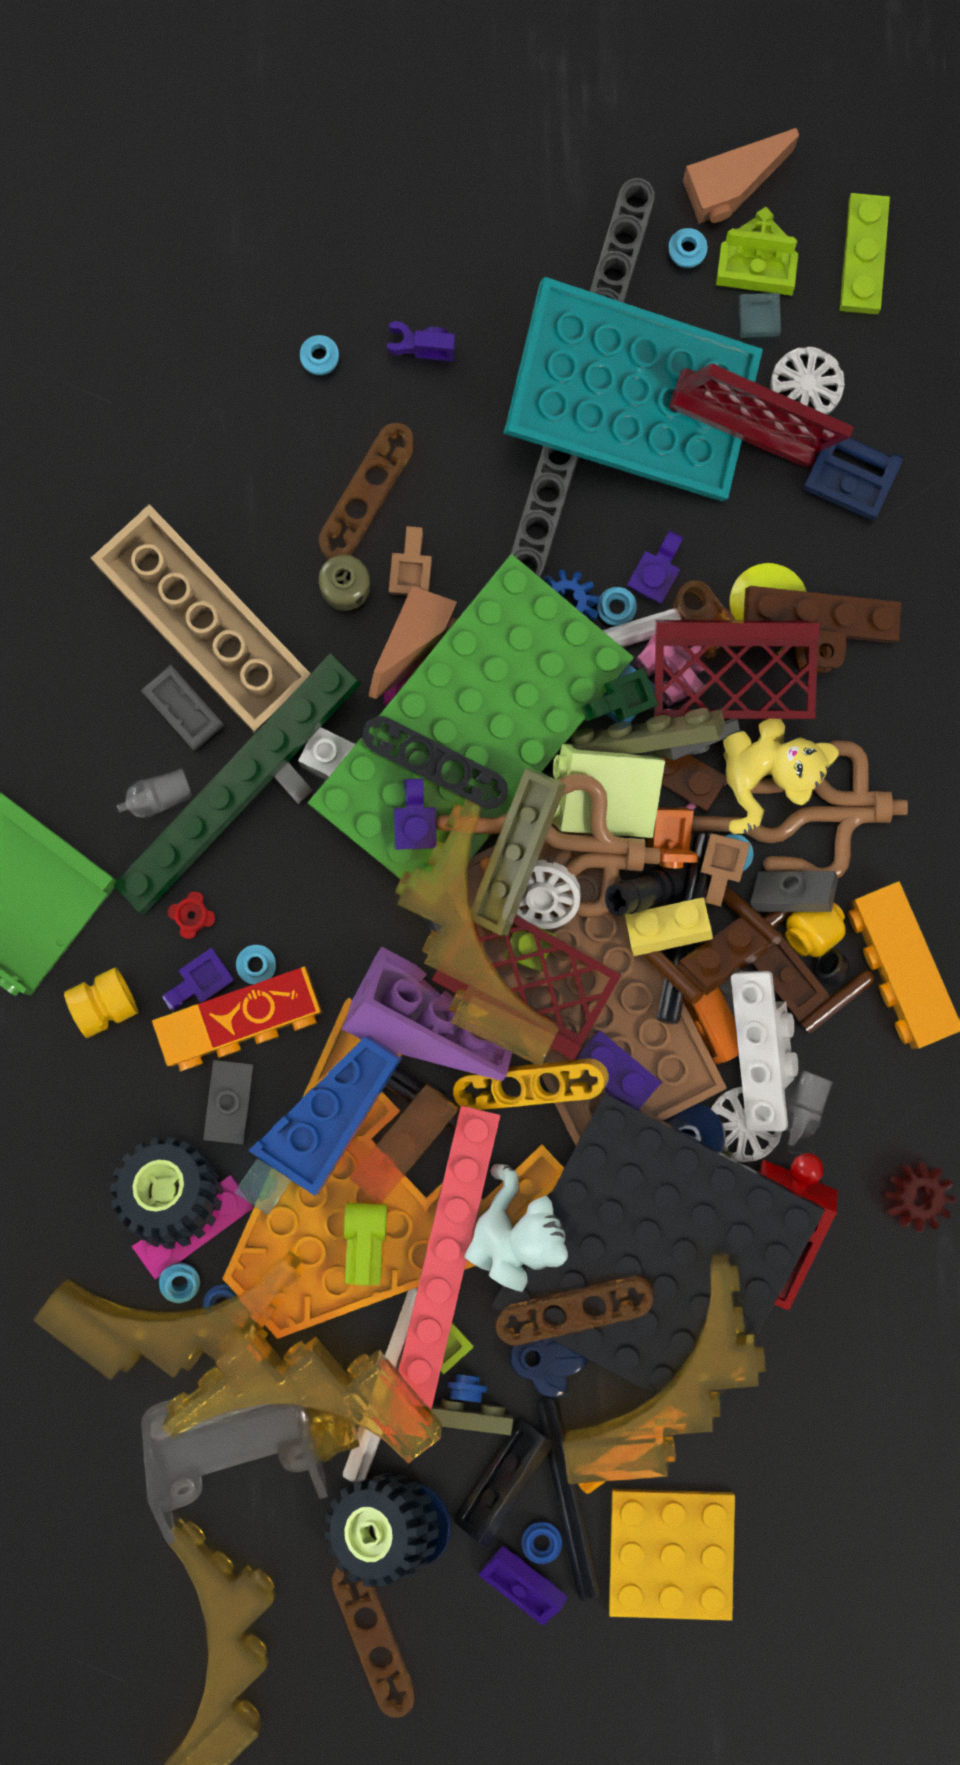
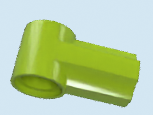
[344,1202,387,1286]

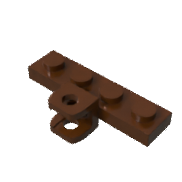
[743,586,901,674]

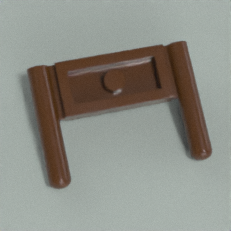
[642,884,782,1004]
[751,912,875,1034]

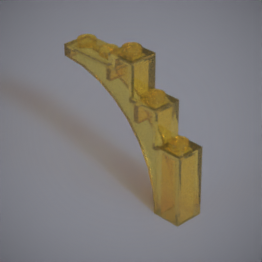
[395,799,560,1066]
[33,1251,303,1380]
[563,1254,766,1484]
[162,1325,442,1463]
[163,1518,276,1765]

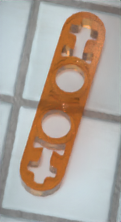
[319,423,414,559]
[496,1277,654,1345]
[332,1567,415,1718]

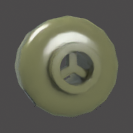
[318,555,371,611]

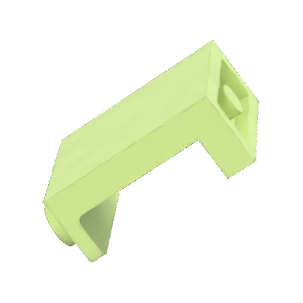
[552,744,665,838]

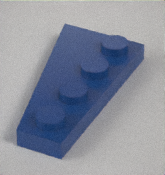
[248,1036,402,1196]

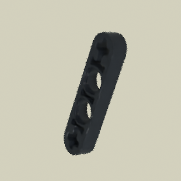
[361,716,508,809]

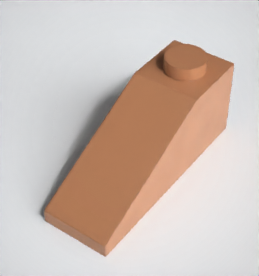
[683,128,799,223]
[369,586,457,699]

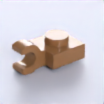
[389,526,432,596]
[701,833,750,907]

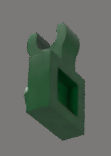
[581,668,659,721]

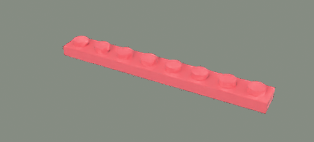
[385,1105,500,1436]

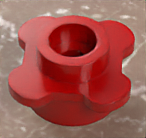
[168,892,215,939]

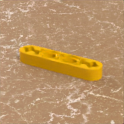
[453,1058,609,1110]

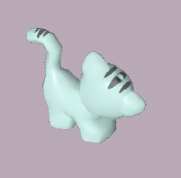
[464,1164,568,1292]

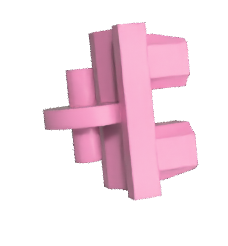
[634,635,704,707]

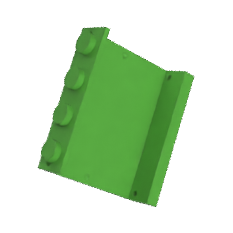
[0,792,117,996]

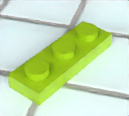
[840,193,890,314]

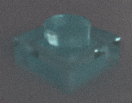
[739,293,781,338]
[235,1158,292,1215]

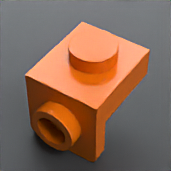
[647,807,698,869]

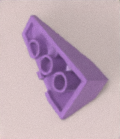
[342,947,513,1081]

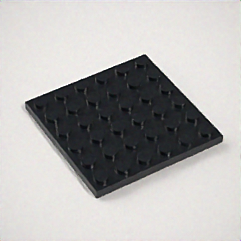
[492,1091,825,1425]

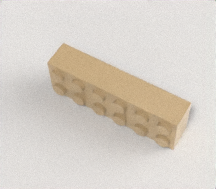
[91,504,311,734]

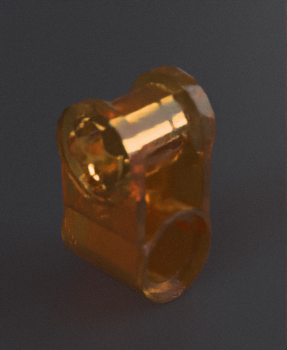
[673,580,736,658]

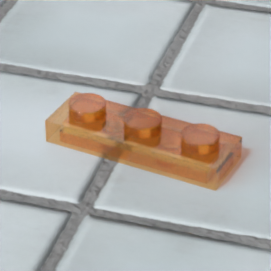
[350,1083,459,1204]

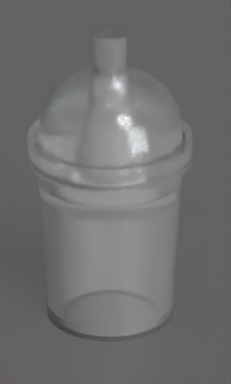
[117,768,193,818]
[786,1070,833,1147]

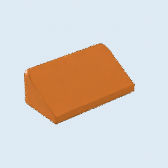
[684,987,739,1065]

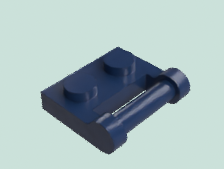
[803,438,904,521]

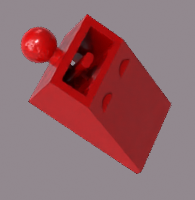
[757,1153,838,1311]

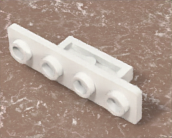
[731,971,798,1132]

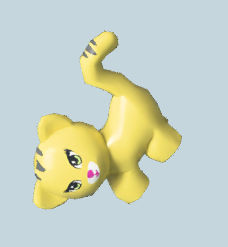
[723,719,839,834]

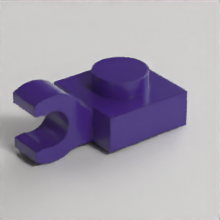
[387,321,455,362]
[626,530,683,606]
[393,779,437,850]
[162,948,235,1011]

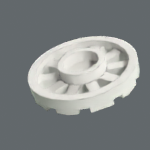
[770,347,845,415]
[516,860,581,929]
[710,1087,782,1162]

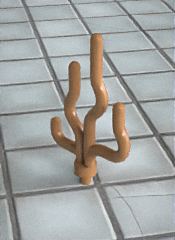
[692,740,908,878]
[436,774,660,917]

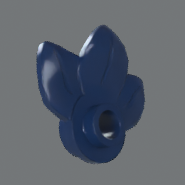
[510,1329,589,1398]

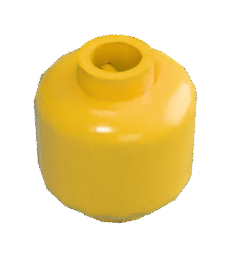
[785,902,846,957]

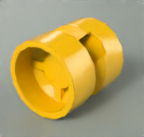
[64,967,138,1038]

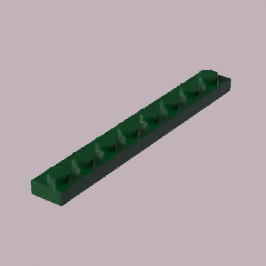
[114,653,362,914]

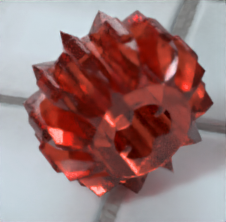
[885,1162,956,1232]

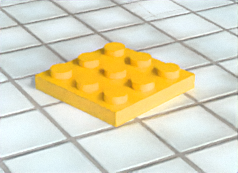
[609,1489,735,1620]

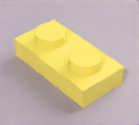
[625,897,713,956]

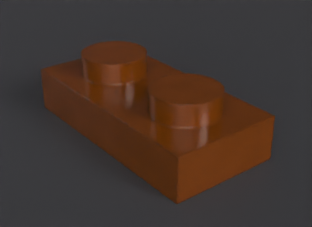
[659,754,727,813]

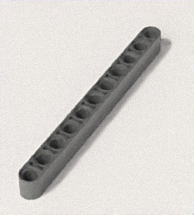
[511,178,655,579]

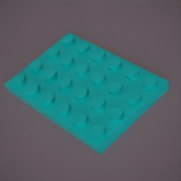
[504,277,763,502]

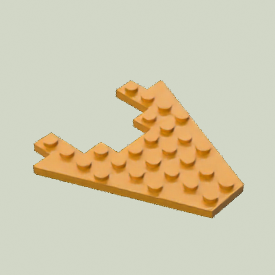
[223,997,564,1339]

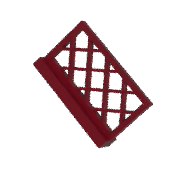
[668,363,854,468]
[654,620,820,719]
[432,915,621,1061]

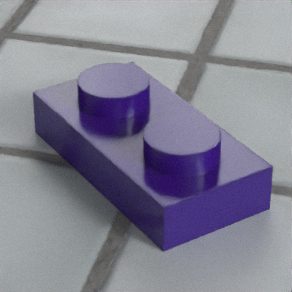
[574,1030,662,1109]
[478,1546,568,1626]

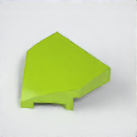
[716,207,798,296]

